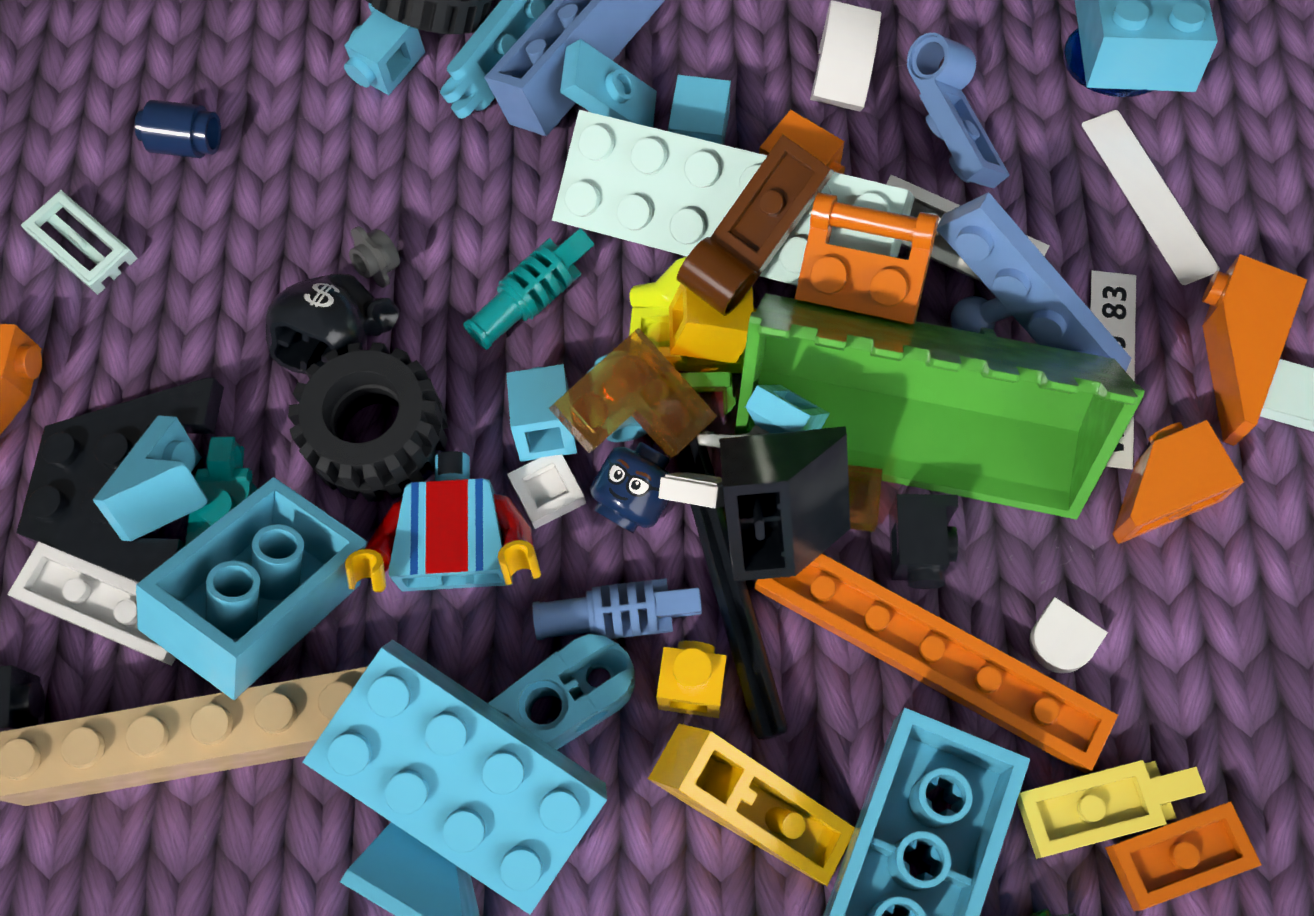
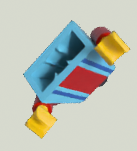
[345,451,541,592]

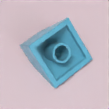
[340,822,480,916]

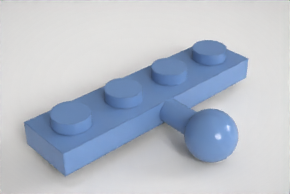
[937,192,1132,371]

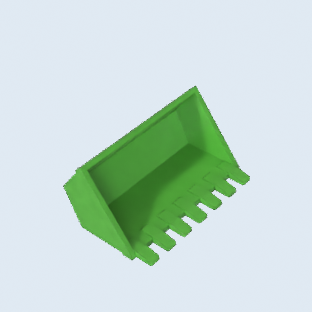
[735,293,1145,520]

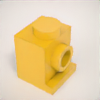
[656,641,727,718]

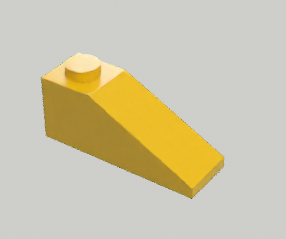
[648,723,855,886]

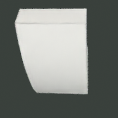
[810,0,881,112]

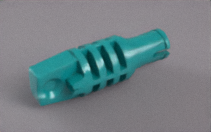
[463,228,595,350]

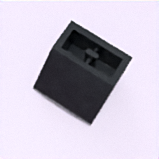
[719,426,850,582]

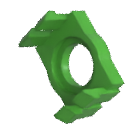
[653,372,736,418]

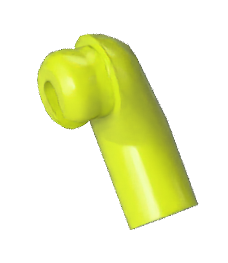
[629,256,687,308]

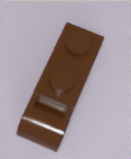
[677,134,834,316]

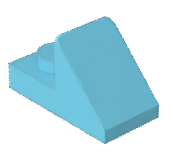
[93,415,208,541]

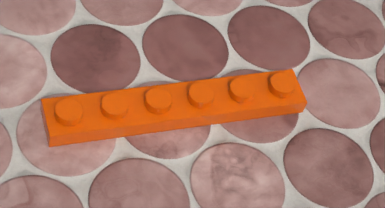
[754,554,1118,774]

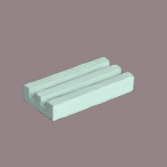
[21,190,138,295]

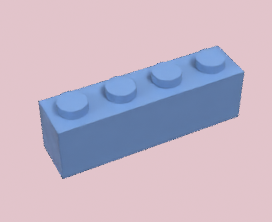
[484,0,665,136]

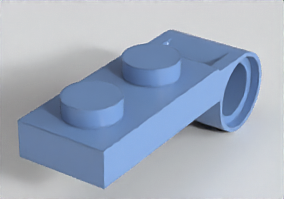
[907,33,1010,188]

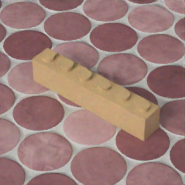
[0,667,367,806]

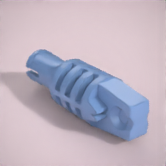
[532,578,702,640]

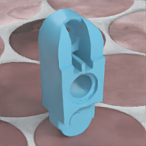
[488,634,635,750]

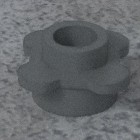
[349,226,400,288]

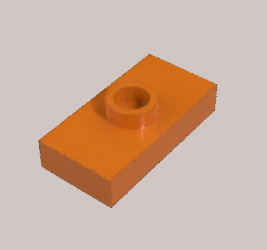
[1105,801,1262,911]

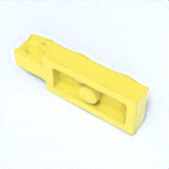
[1017,760,1206,859]

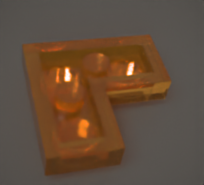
[549,327,717,458]

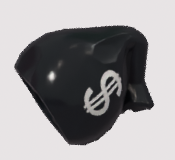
[266,274,400,374]

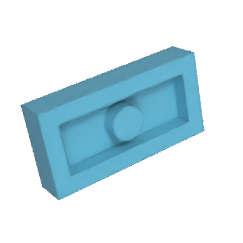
[560,39,657,127]

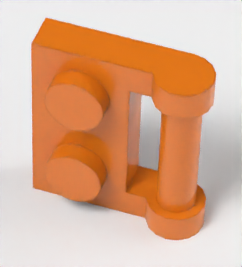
[794,192,939,324]

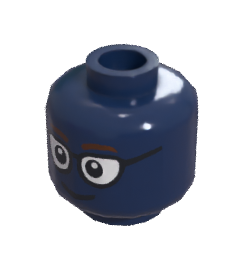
[590,442,671,533]

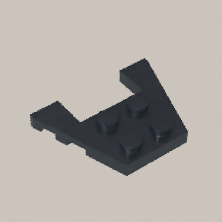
[16,378,224,583]

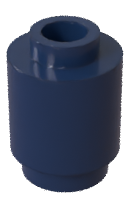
[135,100,221,159]

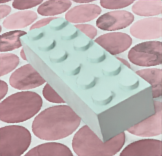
[552,110,915,286]

